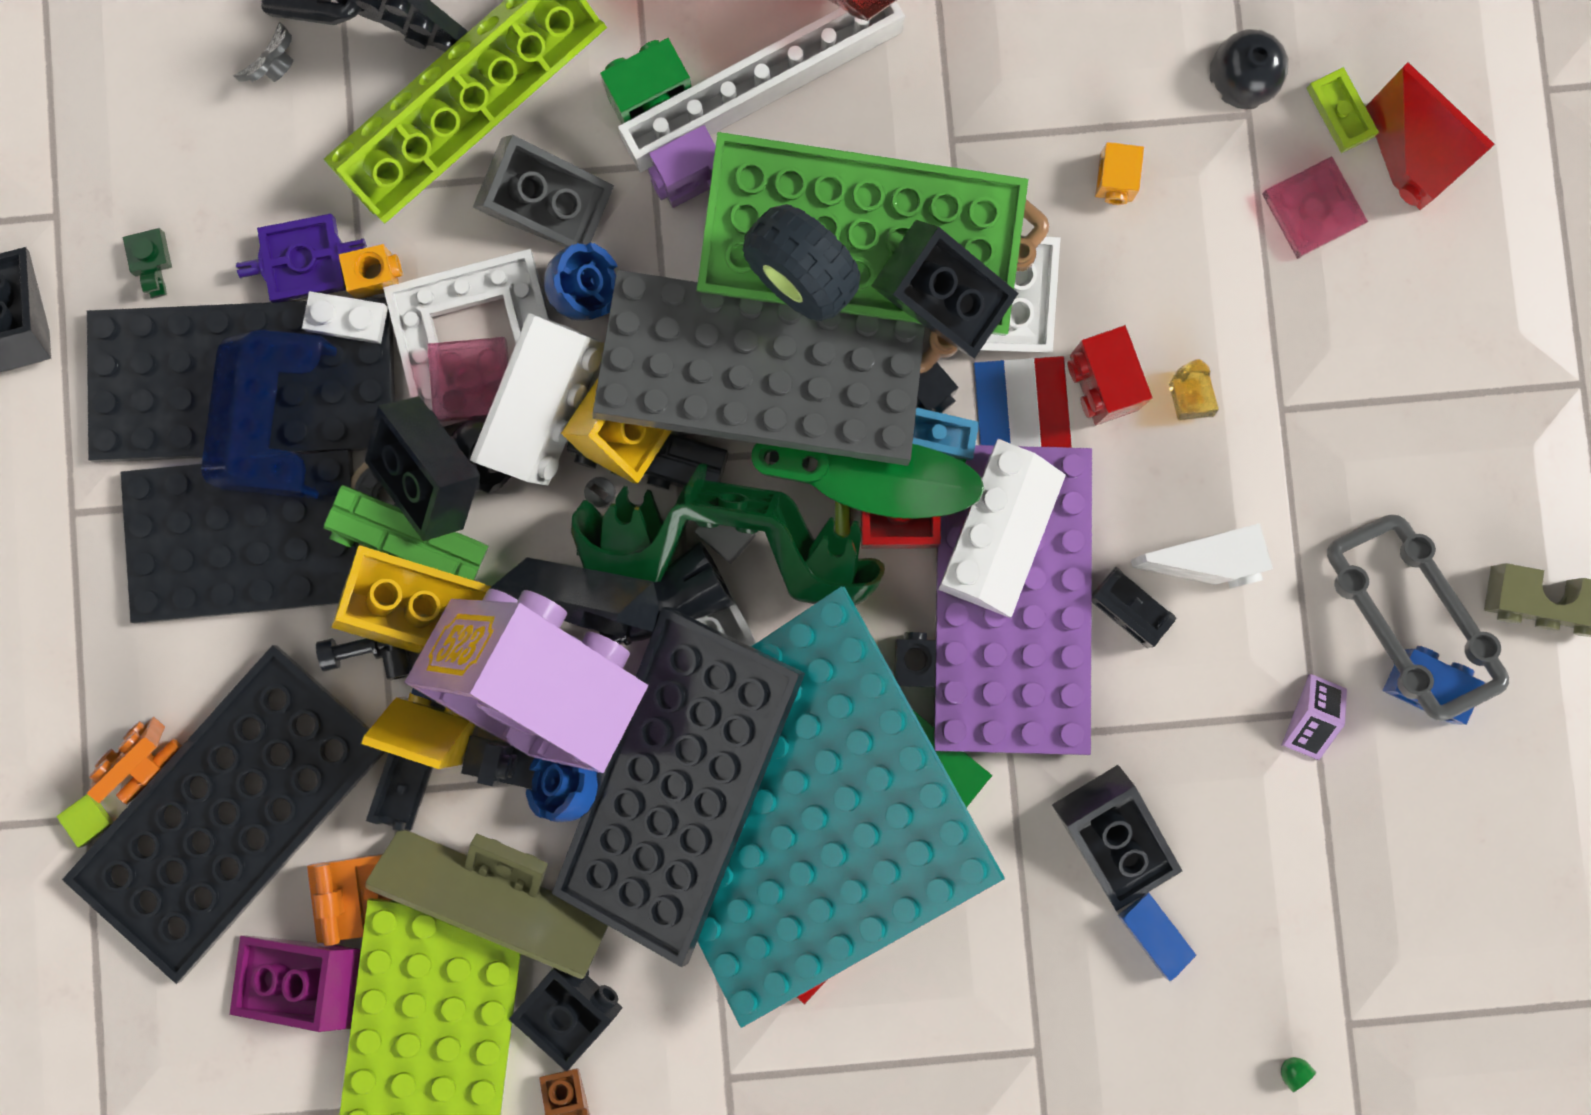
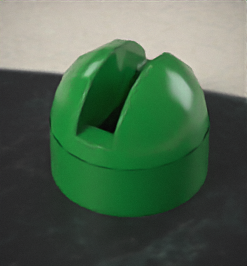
[1281,1057,1317,1092]

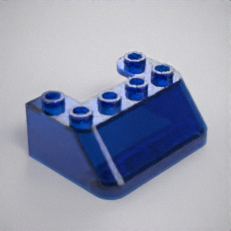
[201,330,337,499]

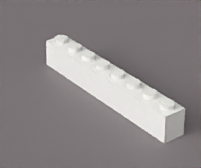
[618,0,905,173]

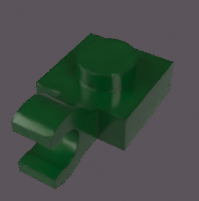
[122,228,172,299]

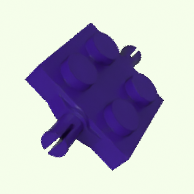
[236,214,367,302]

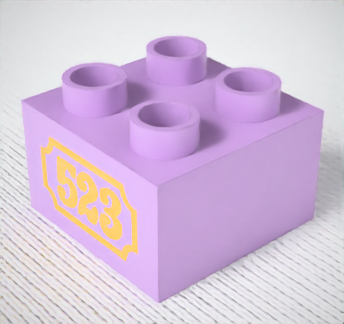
[404,589,648,773]

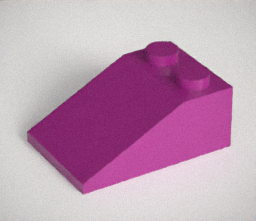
[229,935,361,1032]

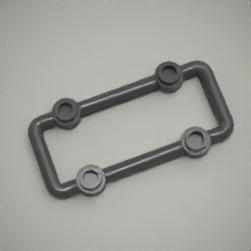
[1327,514,1509,721]

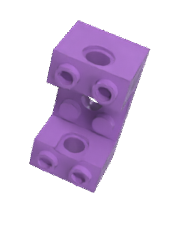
[648,125,716,208]

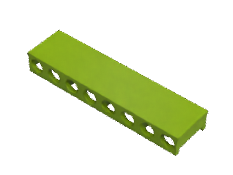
[323,0,608,224]

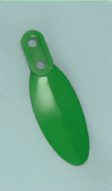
[751,443,984,518]

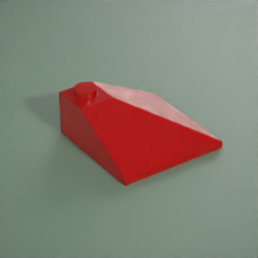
[1365,62,1495,210]

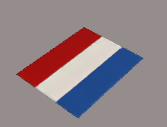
[974,356,1072,448]

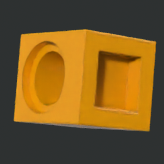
[1095,142,1144,205]
[339,244,403,299]

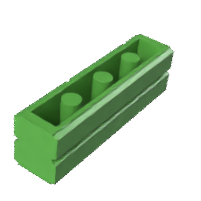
[323,485,489,581]

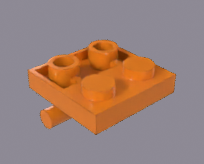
[87,716,182,805]
[307,854,392,946]

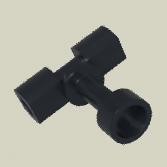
[316,638,412,680]

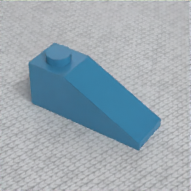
[913,407,979,460]

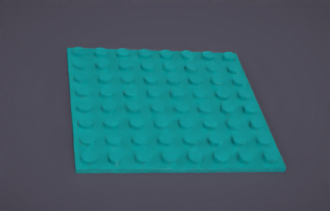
[698,587,1005,1028]

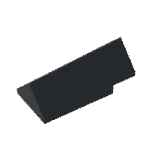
[490,557,660,638]

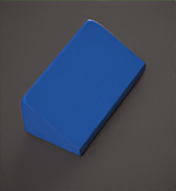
[1117,892,1196,982]

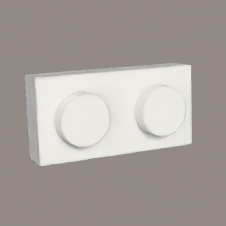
[302,291,388,344]

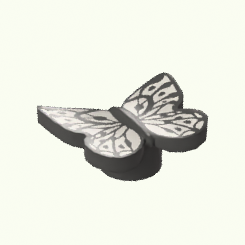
[233,22,294,82]

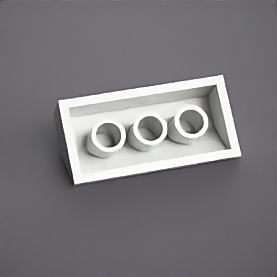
[470,313,605,486]
[938,439,1066,618]

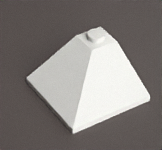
[981,236,1061,352]

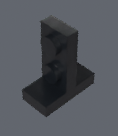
[461,735,535,789]

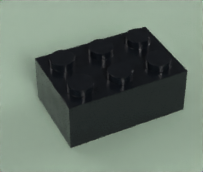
[364,396,480,541]

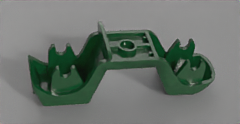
[571,463,885,605]

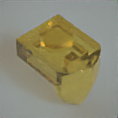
[1169,359,1219,420]

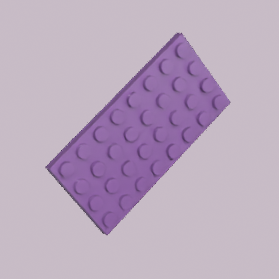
[934,445,1092,755]

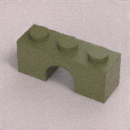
[1484,563,1591,637]

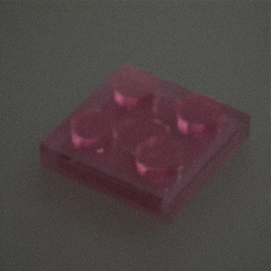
[1262,156,1368,259]
[428,337,509,422]

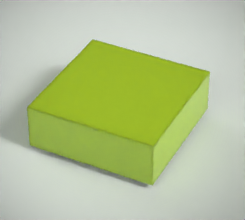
[56,794,114,848]

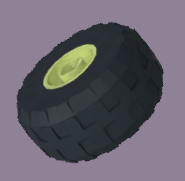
[743,204,860,321]

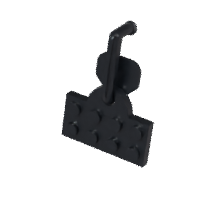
[261,0,468,52]

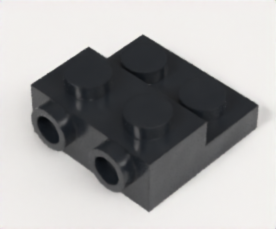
[509,968,623,1072]

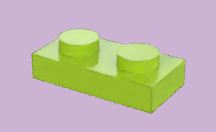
[1306,67,1379,154]

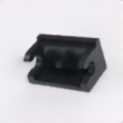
[1092,567,1177,648]
[366,753,433,831]

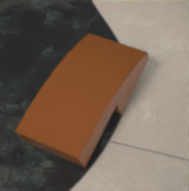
[539,1068,590,1115]

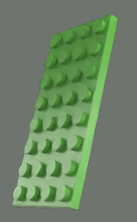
[696,132,1029,336]

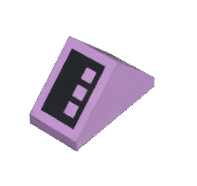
[1281,674,1347,760]

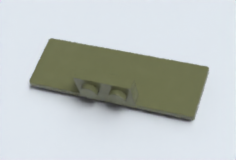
[365,830,608,979]

